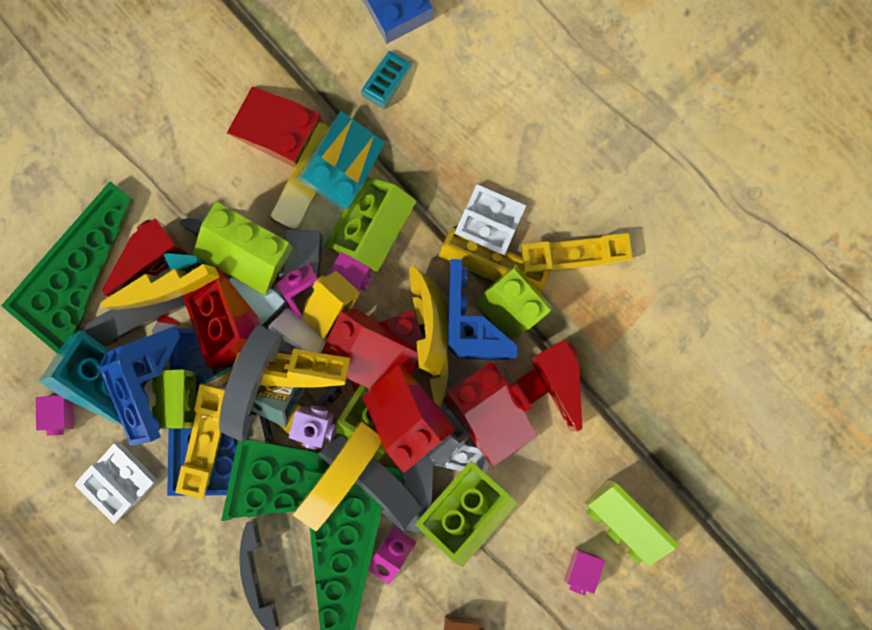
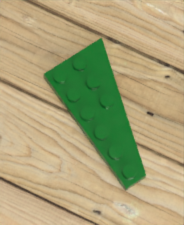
[1,181,133,353]
[221,438,405,521]
[303,468,383,630]

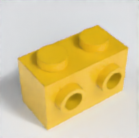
[301,271,360,339]

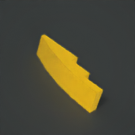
[100,264,220,310]
[233,349,350,387]

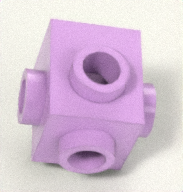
[289,405,337,449]

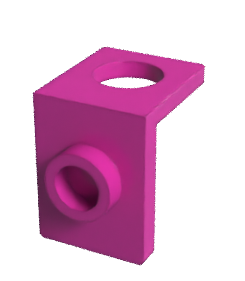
[277,263,318,319]
[368,527,416,584]

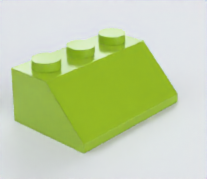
[325,177,416,272]
[193,201,294,296]
[415,461,518,567]
[584,480,679,566]

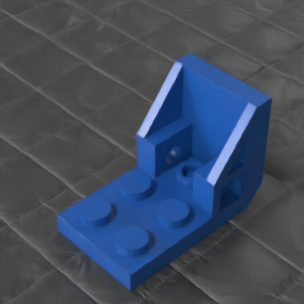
[448,259,517,361]
[99,326,180,446]

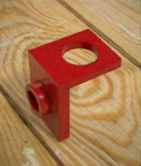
[510,369,549,411]

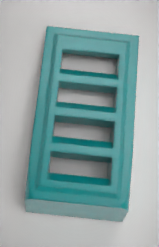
[361,51,412,110]

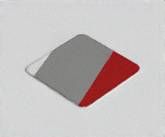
[152,315,180,334]

